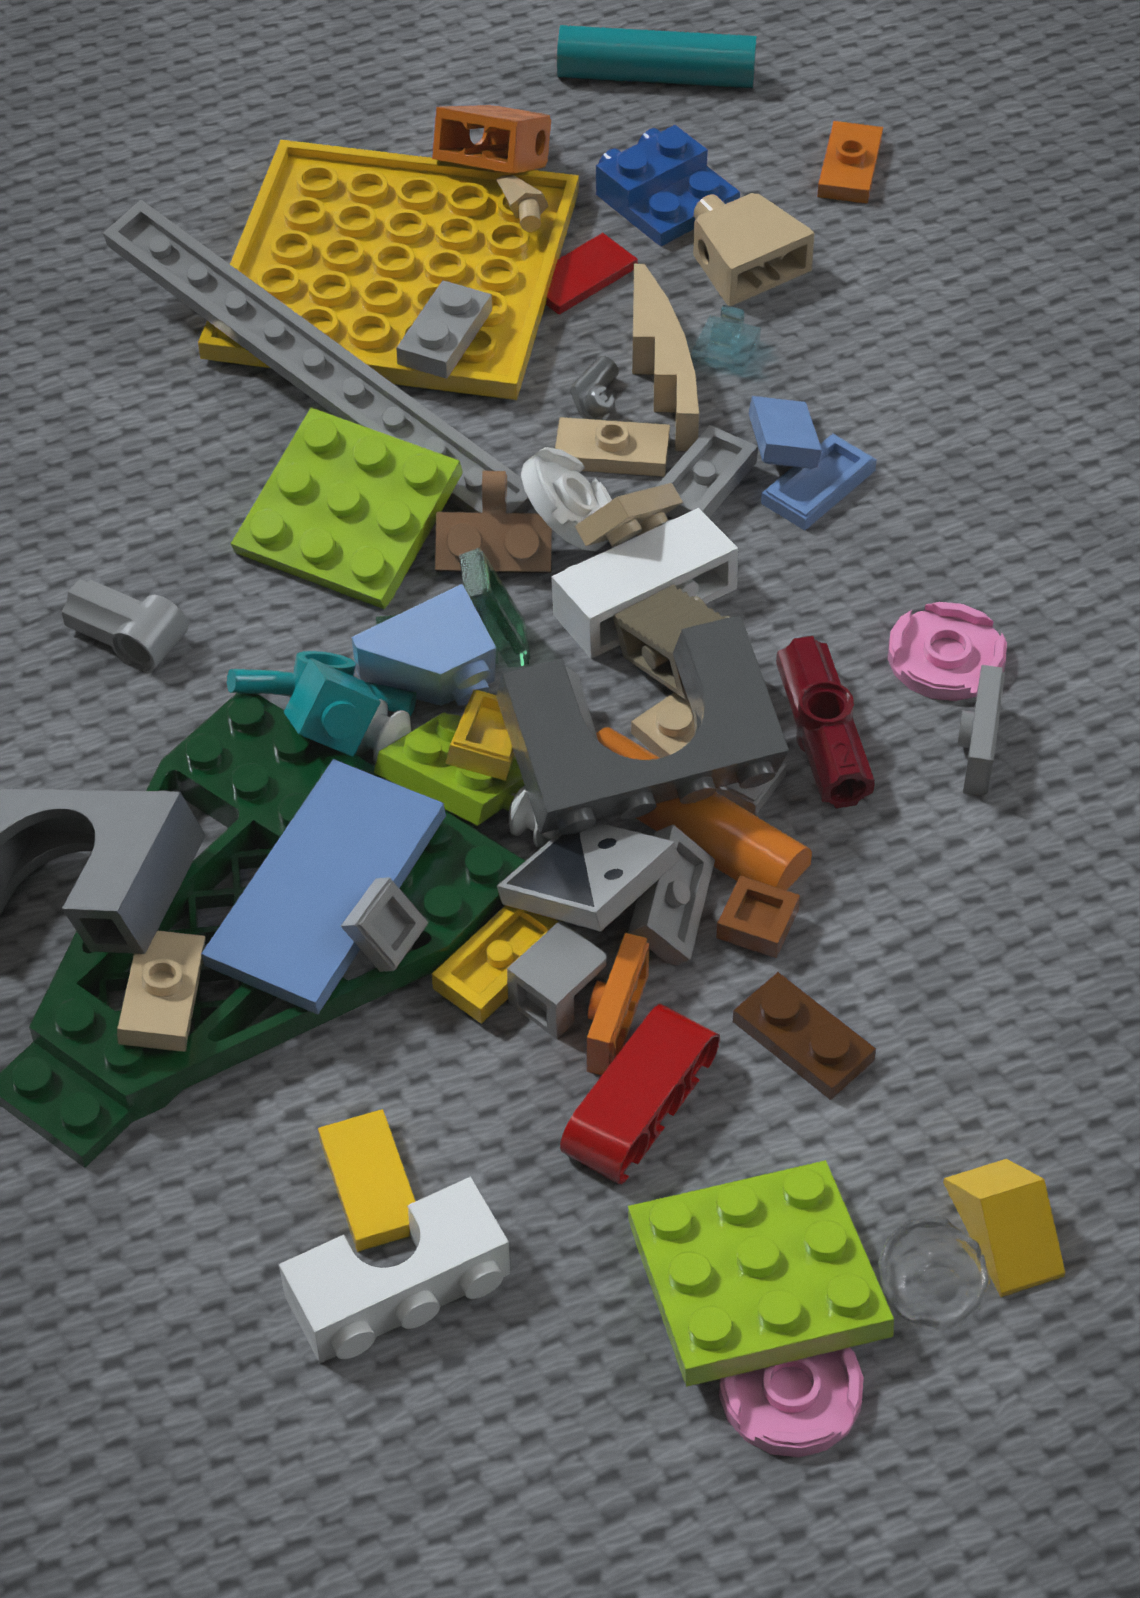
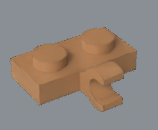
[435,471,552,573]

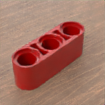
[560,1004,720,1184]

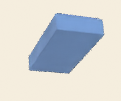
[748,396,822,469]
[761,434,877,531]

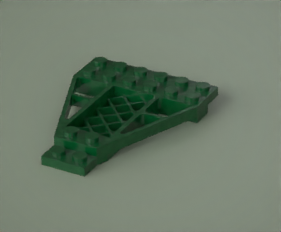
[0,693,525,1168]

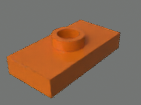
[817,121,883,204]
[587,933,649,1075]

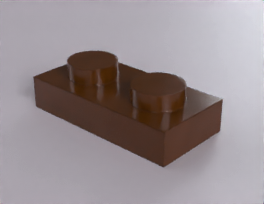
[733,972,876,1100]

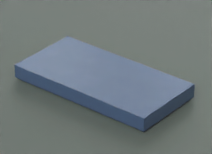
[201,759,446,1014]

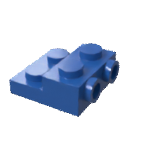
[596,125,740,247]

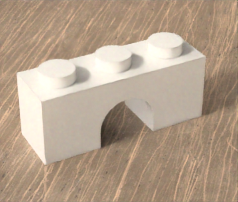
[279,1177,510,1363]

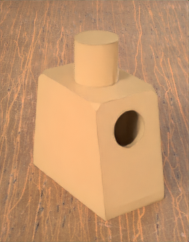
[693,193,815,307]

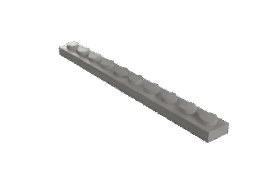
[103,200,533,513]

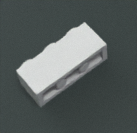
[551,508,738,659]

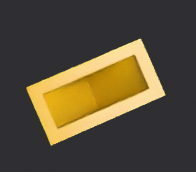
[943,1159,1066,1297]

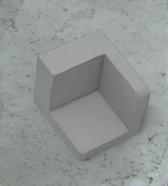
[507,921,606,1039]

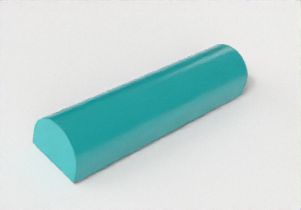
[557,25,757,88]

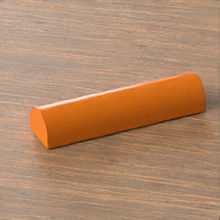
[596,727,812,891]

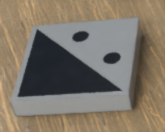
[497,822,679,931]

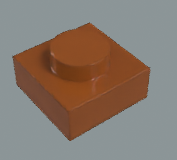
[716,875,800,958]

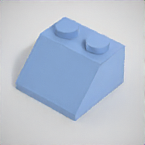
[351,584,496,706]

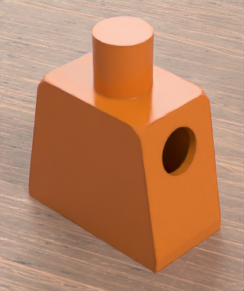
[432,105,551,174]

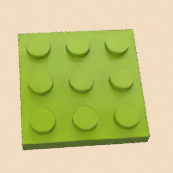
[231,408,463,610]
[628,1160,894,1387]

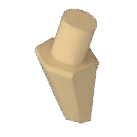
[496,175,548,232]

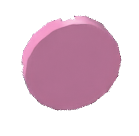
[888,602,1007,701]
[719,1347,864,1457]

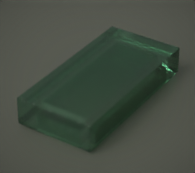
[459,548,531,668]

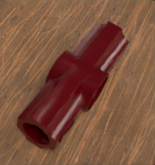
[776,636,875,809]

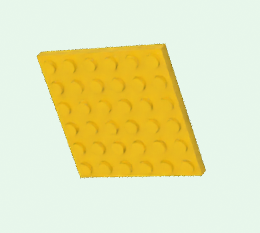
[198,139,579,400]

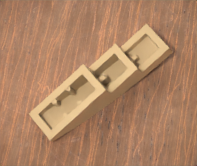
[632,264,699,451]

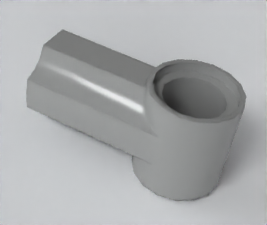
[61,579,189,673]

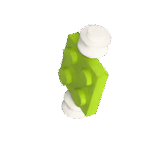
[355,699,559,848]

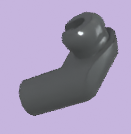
[570,356,619,420]

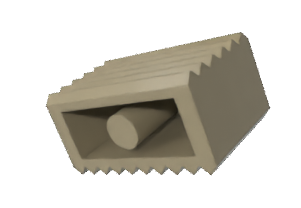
[613,584,730,700]

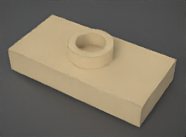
[555,417,670,477]
[117,931,205,1052]

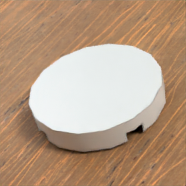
[521,447,612,551]

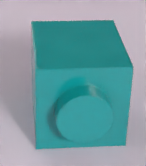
[284,658,381,757]

